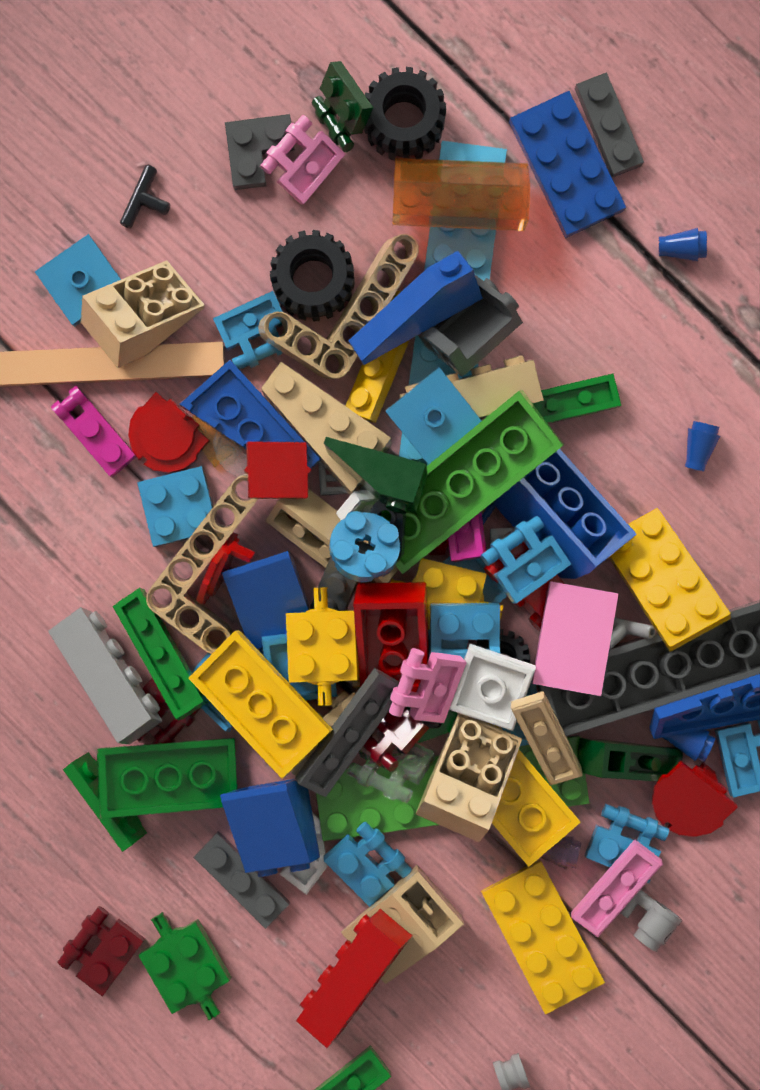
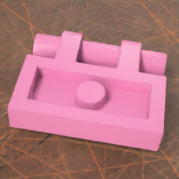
[260,115,345,204]
[389,648,467,723]

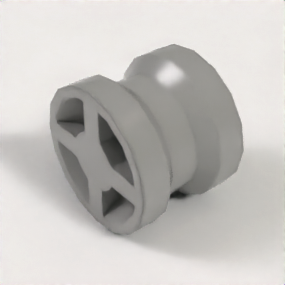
[493,1053,530,1090]

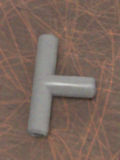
[609,618,656,650]

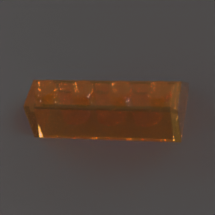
[392,158,530,231]

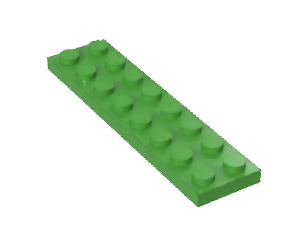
[316,735,590,841]

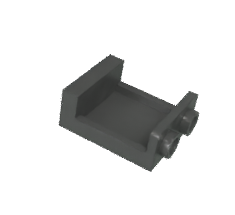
[418,275,523,377]

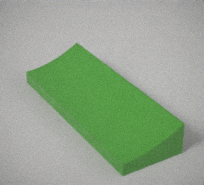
[381,390,564,574]

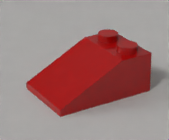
[353,582,429,692]

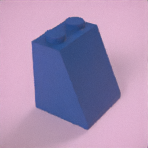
[222,551,310,654]
[220,778,320,877]

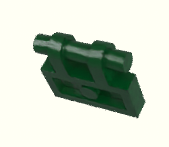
[311,61,373,152]

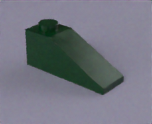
[324,437,428,514]
[577,738,683,782]

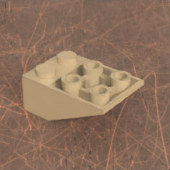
[81,260,205,368]
[416,713,522,842]
[341,865,464,984]

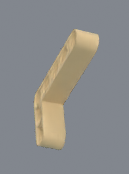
[258,234,419,379]
[146,474,258,654]

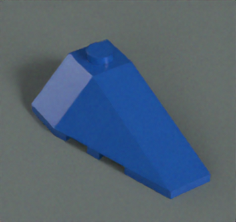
[348,251,483,365]

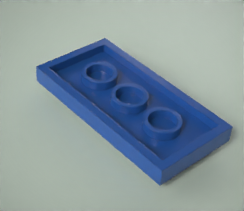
[509,91,626,239]

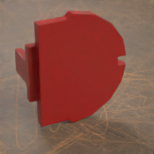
[128,392,210,473]
[196,532,255,605]
[652,761,738,837]

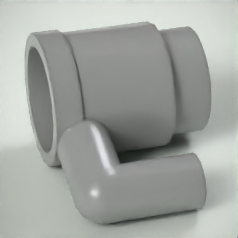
[620,890,682,952]

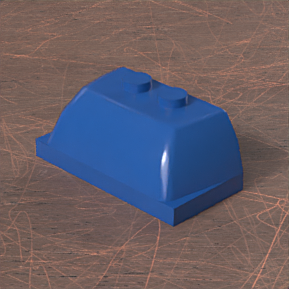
[493,449,636,579]

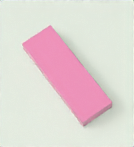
[571,840,663,937]

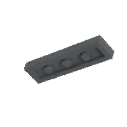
[295,668,399,797]

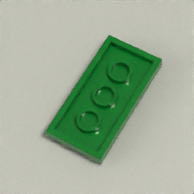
[97,738,237,819]

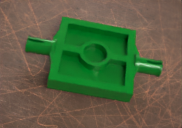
[138,912,232,1020]

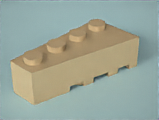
[261,362,391,495]

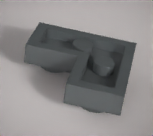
[225,114,295,190]

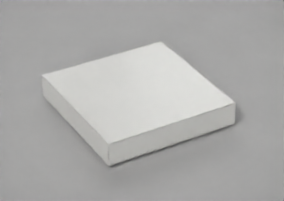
[449,644,536,731]

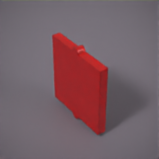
[244,441,311,499]

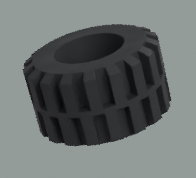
[364,67,446,162]
[270,230,355,322]

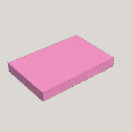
[531,581,619,696]

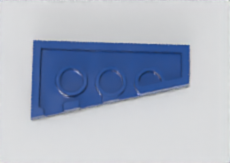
[180,360,321,469]
[649,674,760,739]

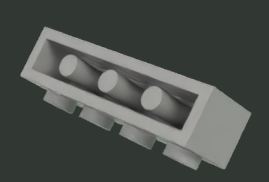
[48,607,162,745]

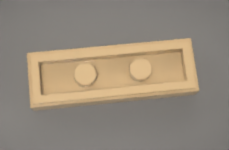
[511,691,582,786]

